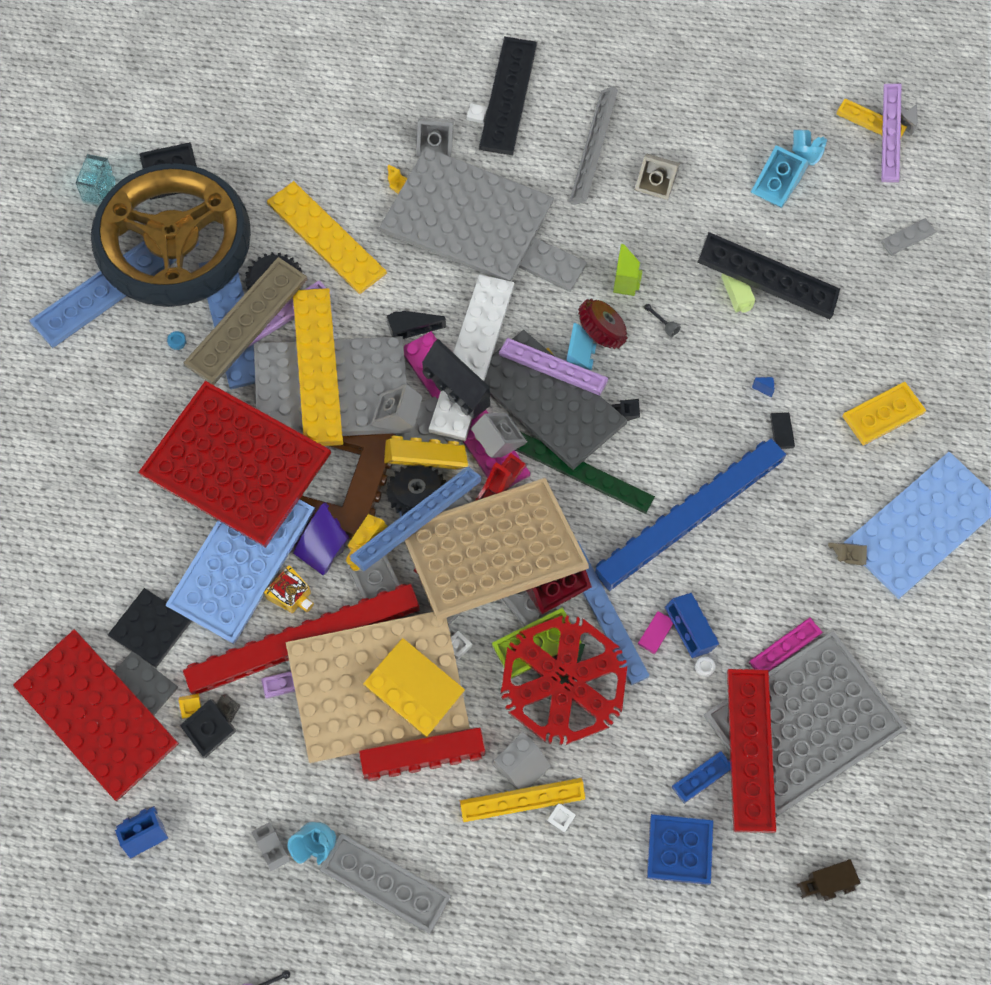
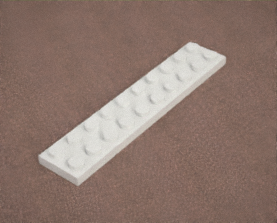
[429,274,514,441]

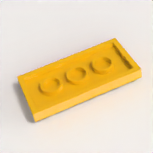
[842,381,926,446]

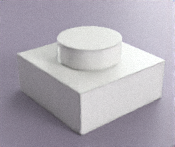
[466,103,487,124]
[451,631,472,660]
[547,803,576,833]

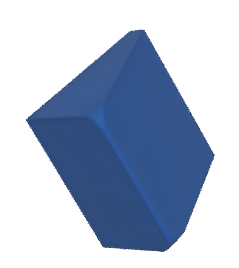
[752,377,775,397]

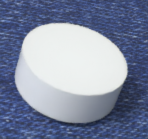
[695,657,716,677]

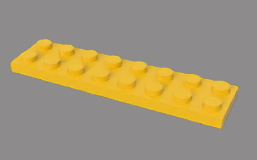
[267,181,387,295]

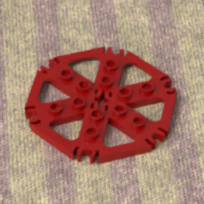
[500,615,628,746]

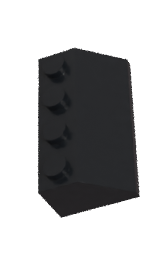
[422,339,490,419]

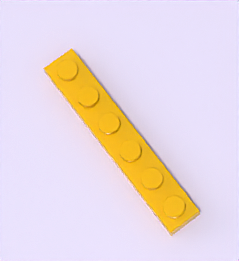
[460,778,585,822]

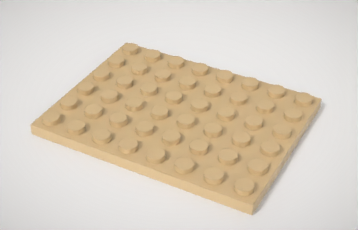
[404,478,589,621]
[286,612,470,763]

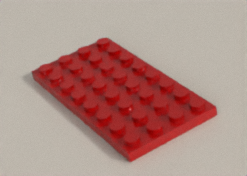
[13,629,179,801]

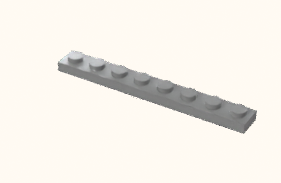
[569,86,618,205]

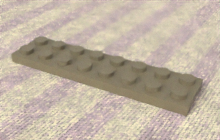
[183,257,308,385]

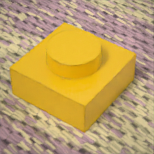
[178,694,202,719]

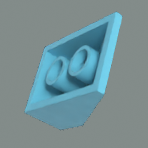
[751,145,809,208]

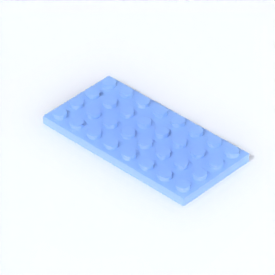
[844,452,991,599]
[165,499,316,644]

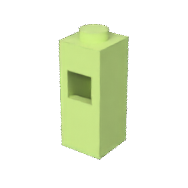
[721,273,755,313]

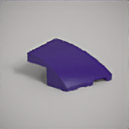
[293,503,349,575]

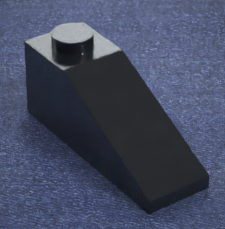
[387,311,446,339]

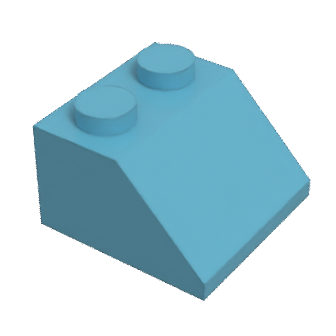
[567,323,597,370]

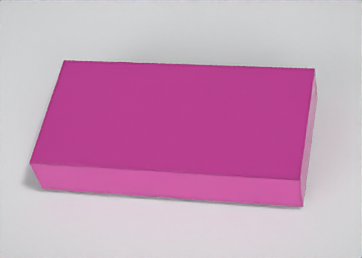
[638,611,673,655]

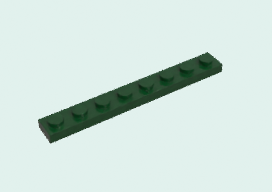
[515,431,655,514]

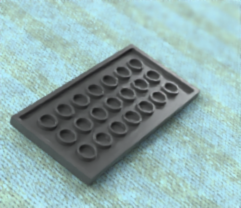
[484,330,627,470]

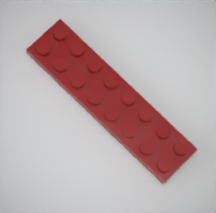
[727,669,776,833]

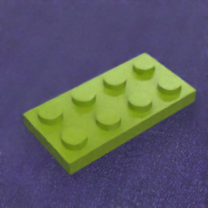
[492,608,581,679]

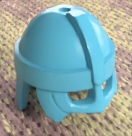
[792,130,828,165]
[288,822,336,865]

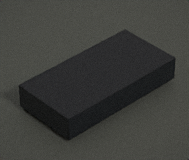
[770,412,795,449]

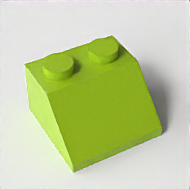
[613,244,643,296]

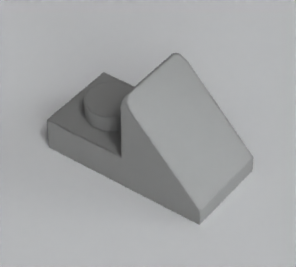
[901,105,918,135]

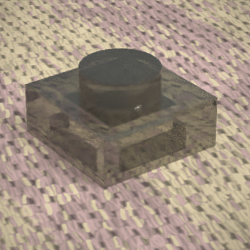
[217,694,241,722]

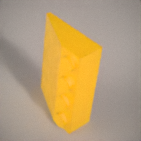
[363,638,465,737]

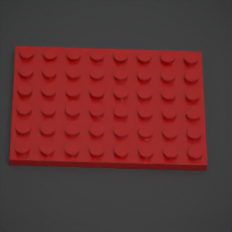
[138,381,332,548]

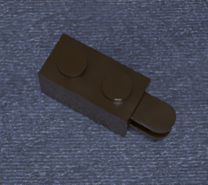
[796,859,861,902]

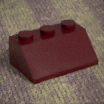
[526,570,592,615]

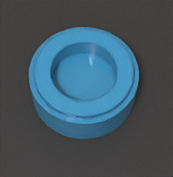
[167,331,186,350]

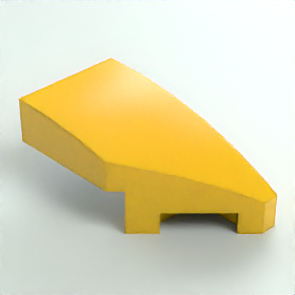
[387,165,408,194]

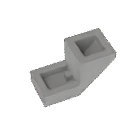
[251,822,290,871]

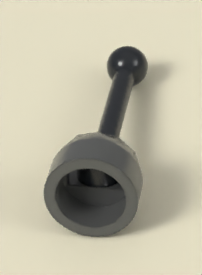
[644,304,681,338]

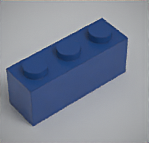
[665,593,719,659]

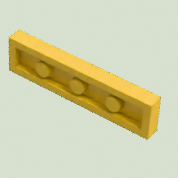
[836,98,907,140]

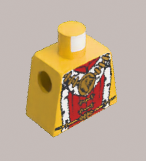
[264,565,314,614]

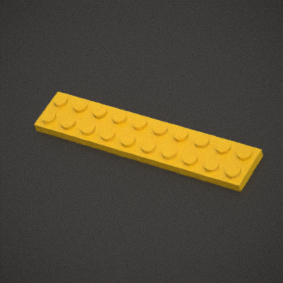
[293,288,343,446]

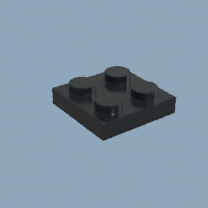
[180,699,236,758]

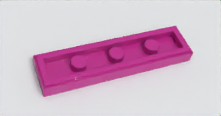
[749,617,823,672]

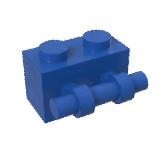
[115,806,169,859]

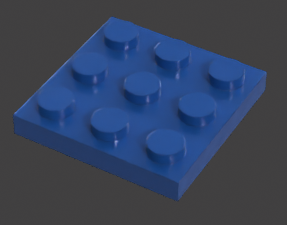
[647,814,713,885]

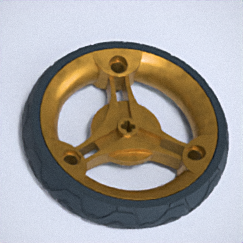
[91,163,251,307]

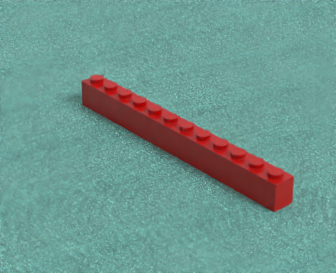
[183,584,420,695]

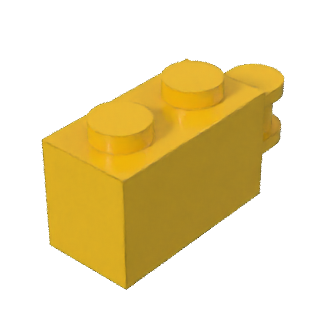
[346,514,388,571]

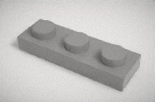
[881,218,936,256]

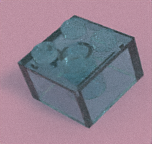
[76,154,116,206]

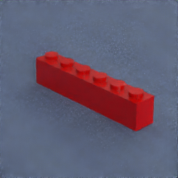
[359,727,485,781]

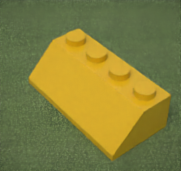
[384,436,468,470]

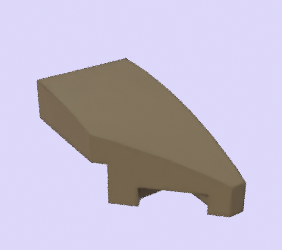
[828,543,867,565]

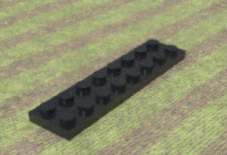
[479,36,537,156]
[697,232,840,320]

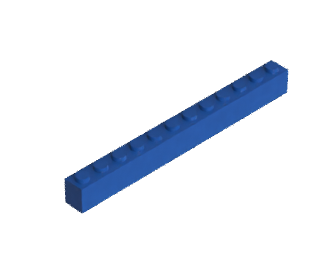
[595,438,786,592]

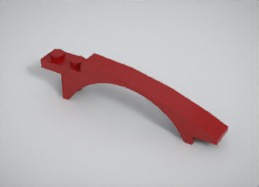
[413,453,527,574]

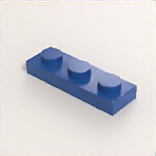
[672,751,731,804]

